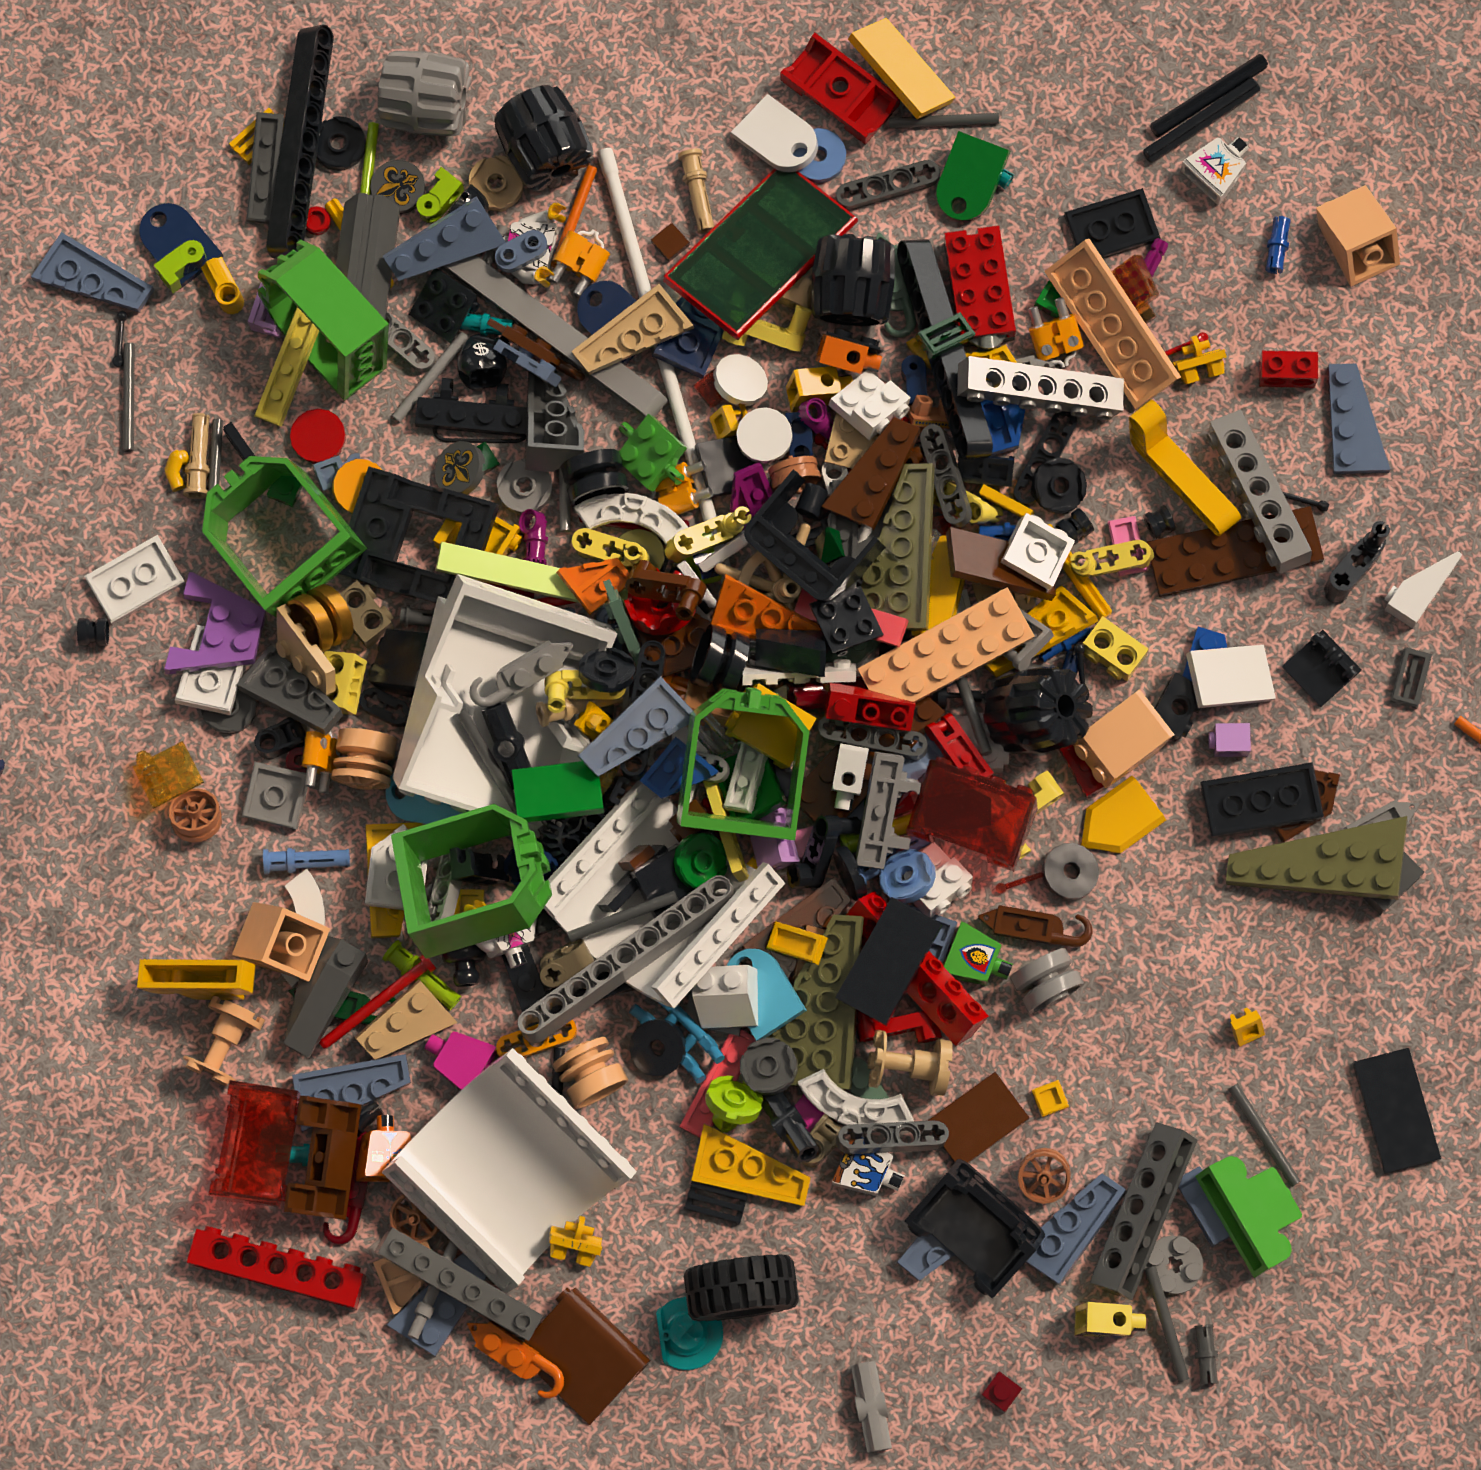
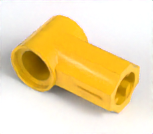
[201,257,244,314]

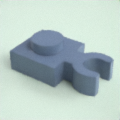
[312,453,360,492]

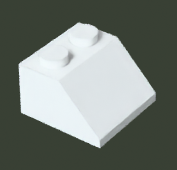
[692,965,758,1029]

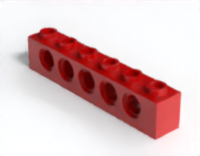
[846,891,989,1046]
[187,1226,366,1310]

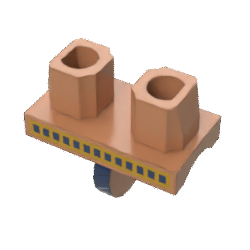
[906,395,950,441]

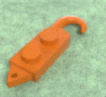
[467,1321,564,1399]

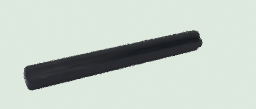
[1150,54,1268,137]
[1143,78,1261,163]

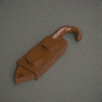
[487,318,585,381]
[978,905,1093,948]

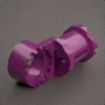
[798,398,834,441]
[518,509,548,565]

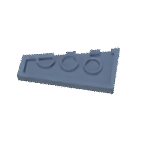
[383,196,506,281]
[31,232,154,313]
[292,1054,411,1132]
[387,1253,487,1357]

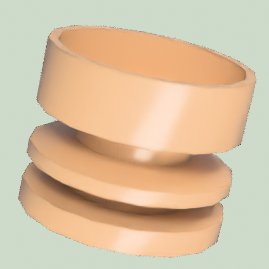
[331,728,397,790]
[552,1037,628,1109]

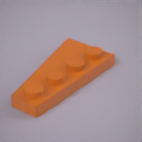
[710,574,821,638]

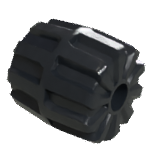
[494,85,594,191]
[812,234,895,326]
[982,667,1093,754]

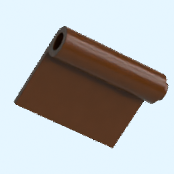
[524,1287,651,1425]

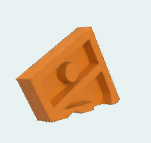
[556,558,630,615]

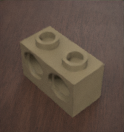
[340,580,394,649]

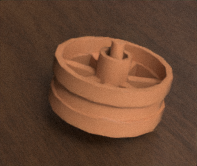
[768,455,821,494]
[169,788,222,843]
[1018,1148,1071,1204]
[389,1194,440,1243]

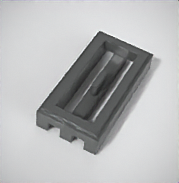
[1390,647,1432,709]

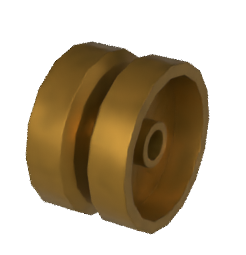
[286,584,353,652]

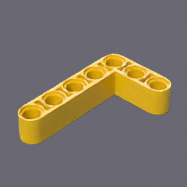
[1128,399,1241,537]

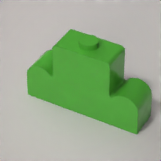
[1195,1156,1302,1278]

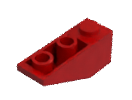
[825,683,916,731]

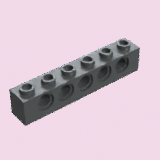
[1090,1122,1198,1300]
[374,1227,543,1341]

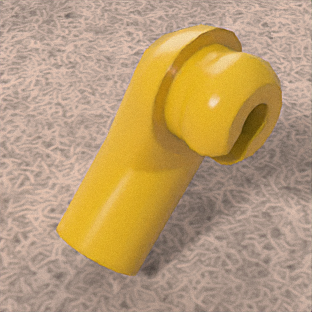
[164,450,189,492]

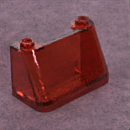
[208,1080,300,1207]

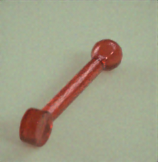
[995,871,1042,894]

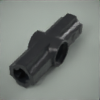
[481,702,531,790]
[761,1092,820,1163]

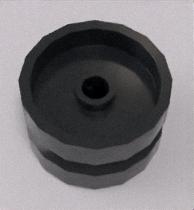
[560,449,629,507]
[690,624,750,692]

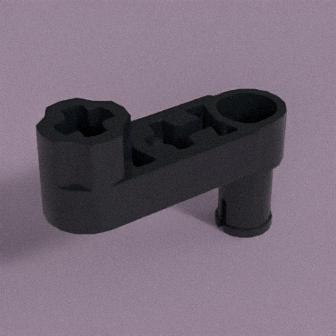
[1324,521,1390,603]
[787,815,862,889]

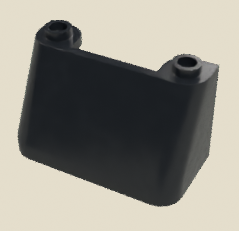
[904,1159,1045,1299]

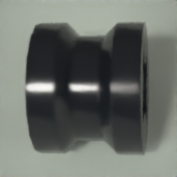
[1143,505,1176,539]

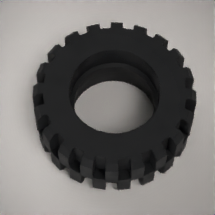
[684,1254,799,1321]

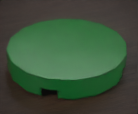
[674,833,728,889]

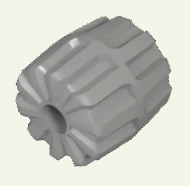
[378,51,472,136]

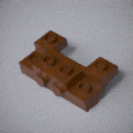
[284,1096,362,1220]

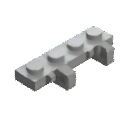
[855,752,921,869]

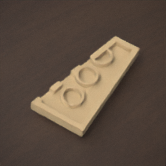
[571,284,694,375]

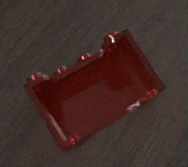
[906,757,1038,872]

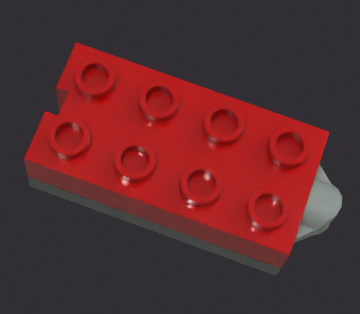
[944,225,1016,352]

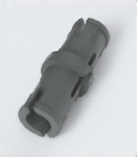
[1194,1324,1219,1385]

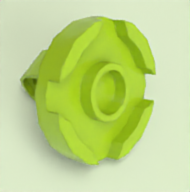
[705,1075,763,1133]

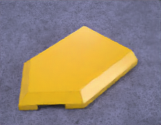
[1081,776,1166,854]

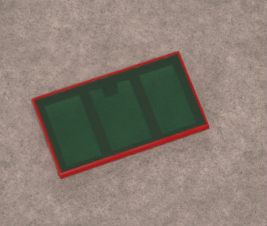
[663,168,858,340]

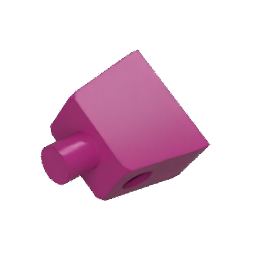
[425,1031,497,1091]

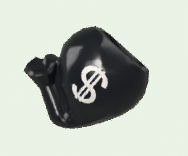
[457,334,510,390]

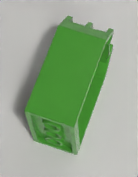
[258,240,389,401]
[202,456,367,618]
[676,687,810,840]
[391,804,552,959]

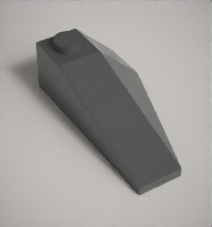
[525,369,584,472]

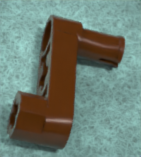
[625,560,707,621]

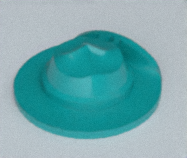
[656,1297,723,1370]

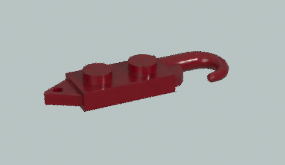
[323,1131,369,1245]

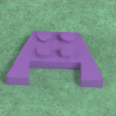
[164,572,266,674]

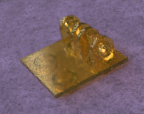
[133,741,204,809]

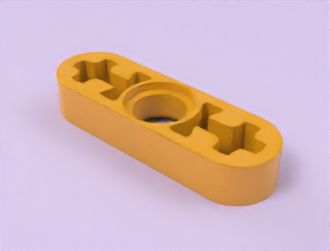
[496,1020,577,1058]

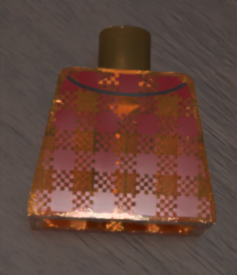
[1111,255,1159,324]

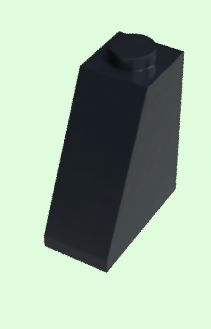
[749,629,826,677]

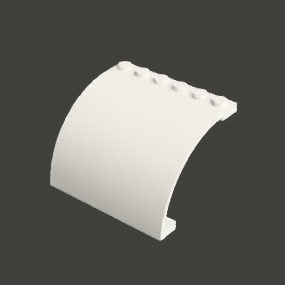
[544,780,785,1008]
[382,1048,637,1293]

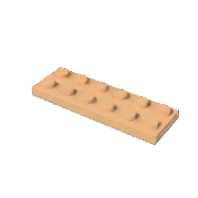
[1044,239,1181,409]
[857,587,1035,703]

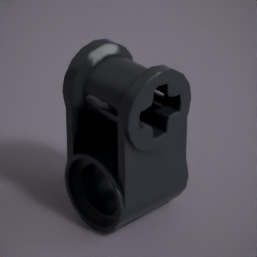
[254,717,306,760]

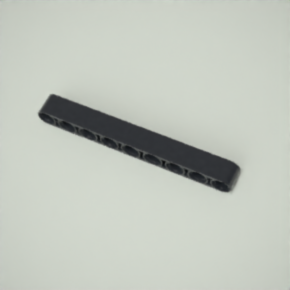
[266,24,334,259]
[897,239,993,459]

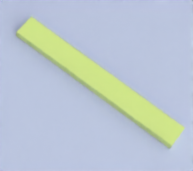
[435,542,657,612]

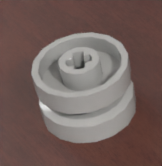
[1010,948,1084,1014]

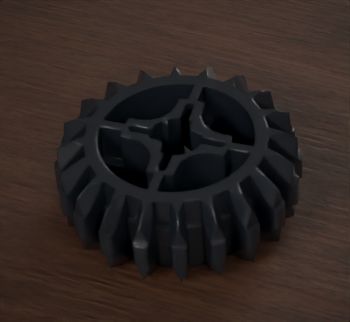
[537,801,609,863]

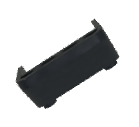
[744,469,886,602]

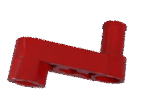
[856,1010,942,1044]

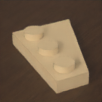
[276,604,336,695]
[355,979,458,1060]

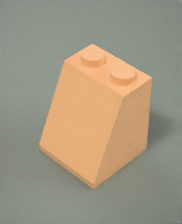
[1316,185,1400,287]
[1073,690,1174,788]
[232,902,330,982]

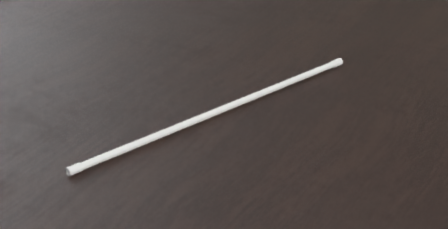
[597,148,766,687]

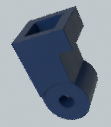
[901,355,927,405]
[785,411,813,458]

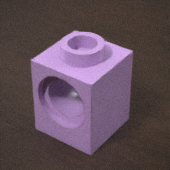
[1208,723,1251,757]

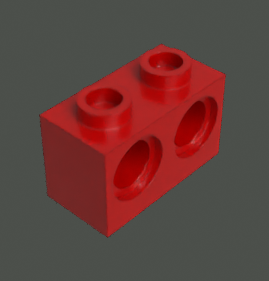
[1259,350,1318,388]

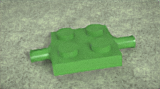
[619,414,687,492]

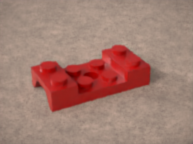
[780,32,900,145]

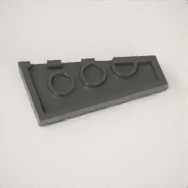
[237,644,343,736]

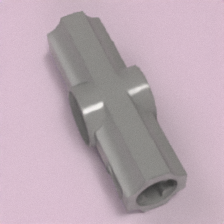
[851,1361,892,1453]

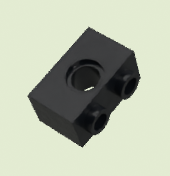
[1154,672,1201,742]

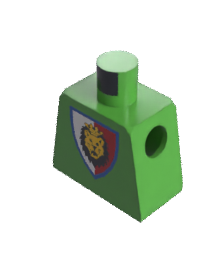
[944,921,1013,986]

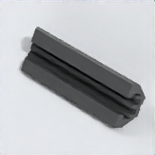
[326,193,400,343]

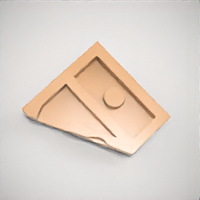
[373,1240,431,1314]

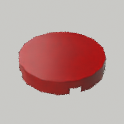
[290,408,346,464]

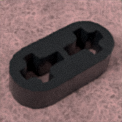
[360,687,410,727]

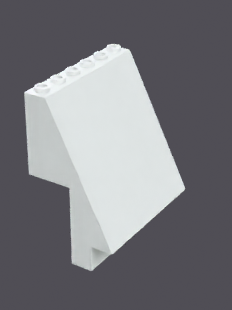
[393,574,617,837]

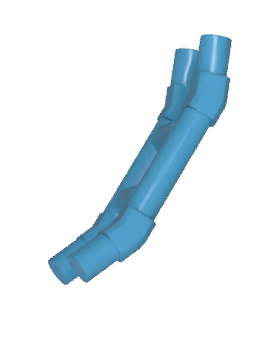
[629,1002,725,1084]

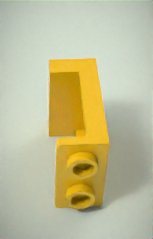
[433,517,523,556]
[725,683,816,769]

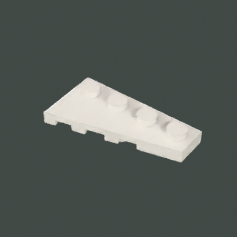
[742,656,856,685]

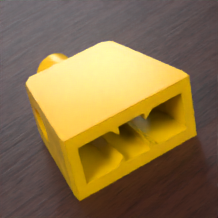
[786,366,853,413]

